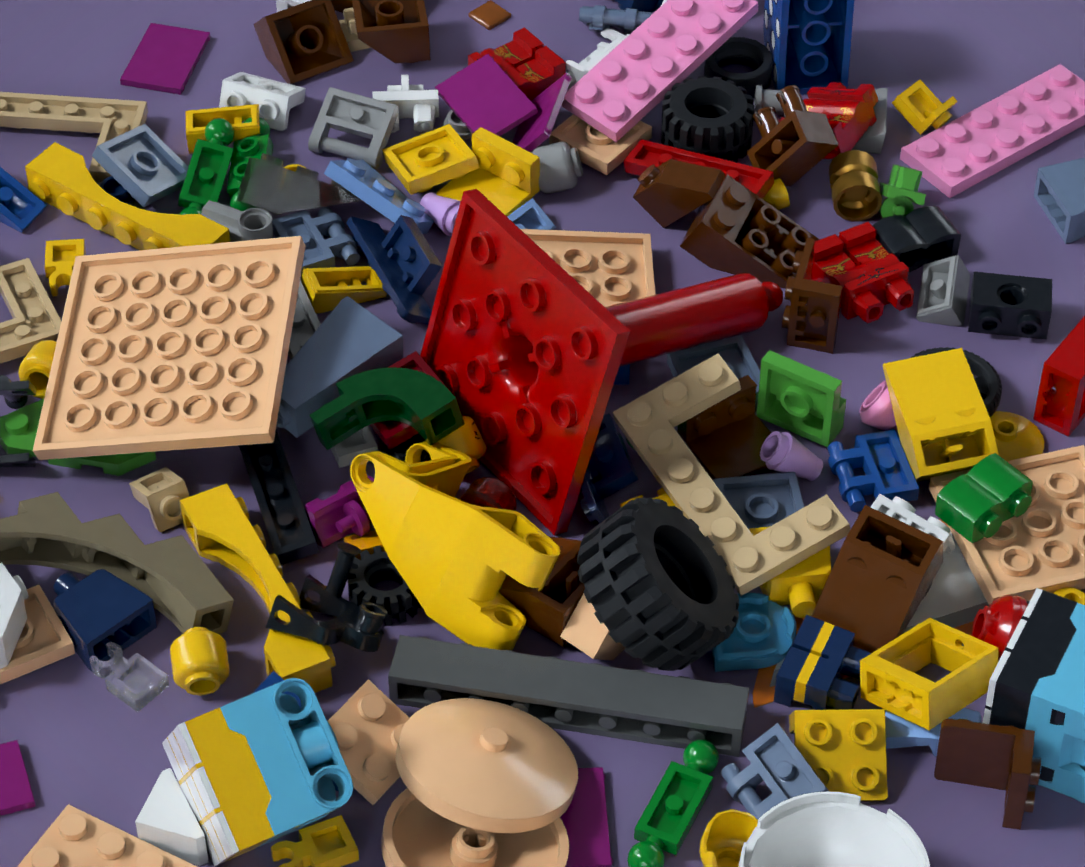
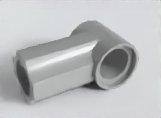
[201,200,273,242]

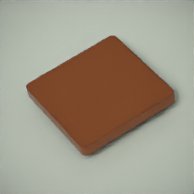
[468,0,511,30]

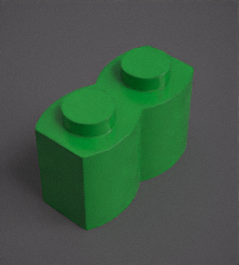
[935,453,1033,543]

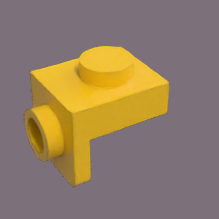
[892,79,958,135]

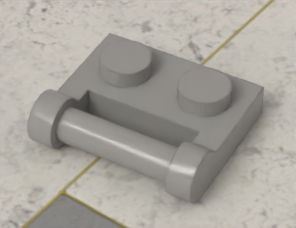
[308,87,400,169]

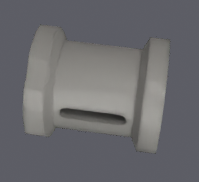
[754,85,786,118]

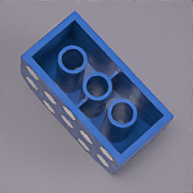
[763,0,854,95]

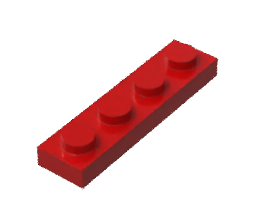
[624,139,774,199]

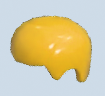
[699,809,758,867]

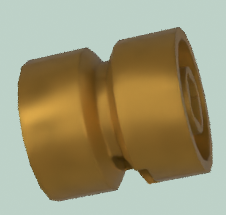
[828,150,882,221]

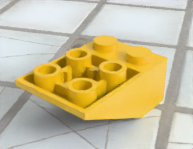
[882,348,999,482]

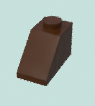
[633,159,726,228]

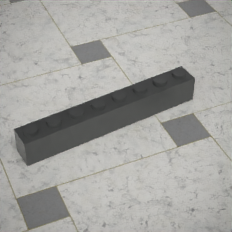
[388,635,749,757]

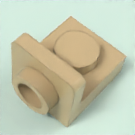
[129,467,190,532]

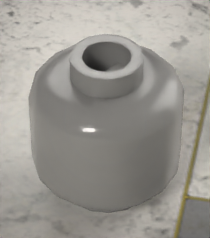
[532,141,583,194]

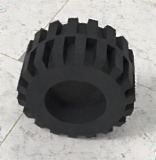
[661,76,754,163]

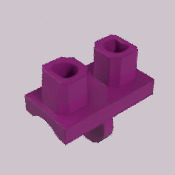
[304,476,374,548]

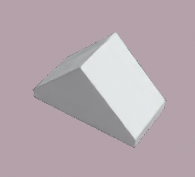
[135,768,209,866]

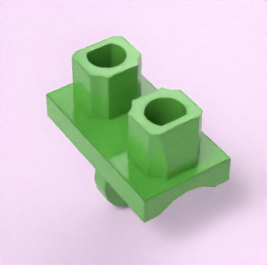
[879,164,926,218]

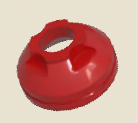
[971,594,1028,662]

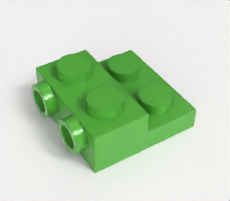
[757,350,846,447]

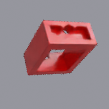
[1033,316,1085,437]

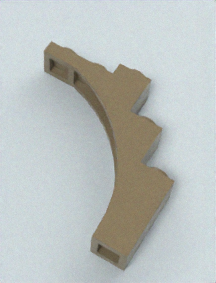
[0,492,234,634]

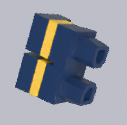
[774,615,871,710]

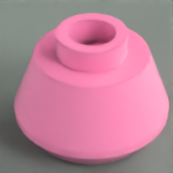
[859,380,897,431]

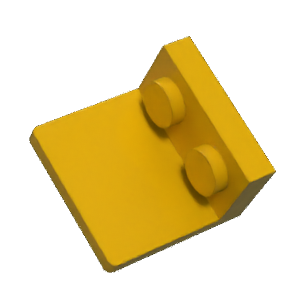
[436,127,540,216]
[789,709,888,801]

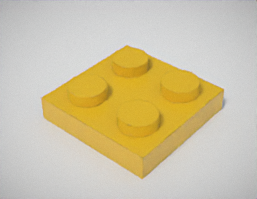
[382,124,479,195]

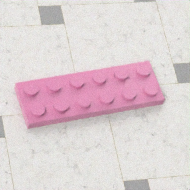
[561,0,758,142]
[900,64,1085,198]

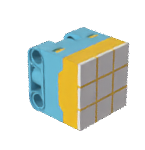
[162,678,353,867]

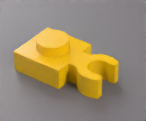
[45,239,86,296]
[271,815,359,867]

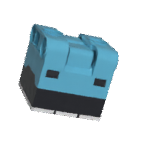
[983,588,1085,803]

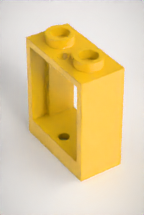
[860,617,998,730]

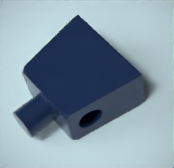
[53,569,157,672]

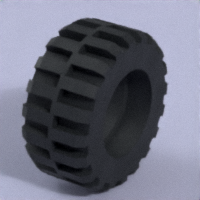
[577,498,739,671]

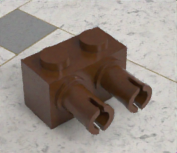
[747,85,838,187]

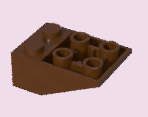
[680,174,819,289]
[812,505,943,653]
[499,536,585,647]

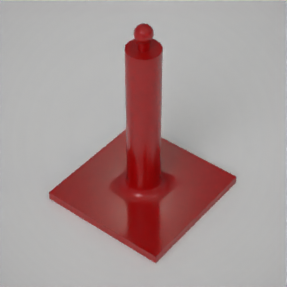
[420,189,783,536]

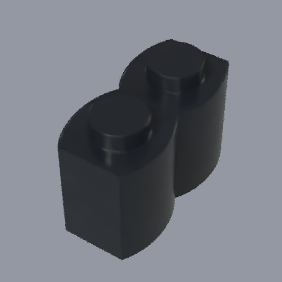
[872,206,961,273]

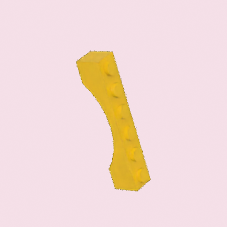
[25,142,230,250]
[180,483,336,693]

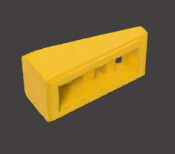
[185,104,260,154]
[301,266,387,314]

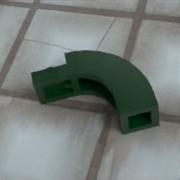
[309,367,464,450]

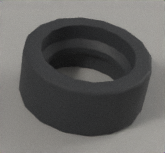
[704,37,773,99]

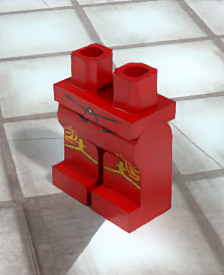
[456,27,566,101]
[779,82,878,159]
[811,221,914,324]

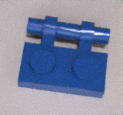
[827,429,919,512]

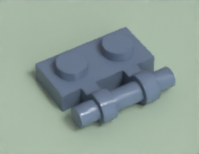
[579,5,653,35]
[272,207,360,279]
[721,723,830,819]

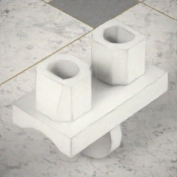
[372,74,439,133]

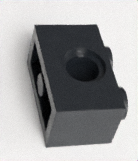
[968,272,1052,339]

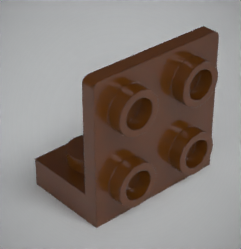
[782,238,842,354]
[677,375,771,480]

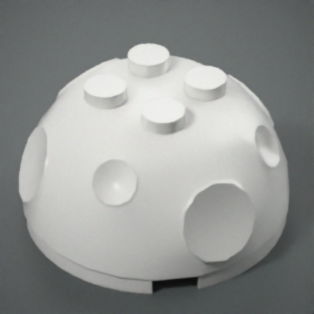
[738,791,930,867]

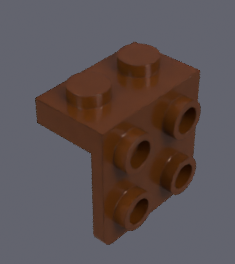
[934,719,1041,830]

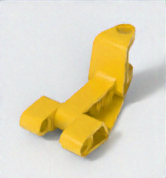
[350,441,561,650]

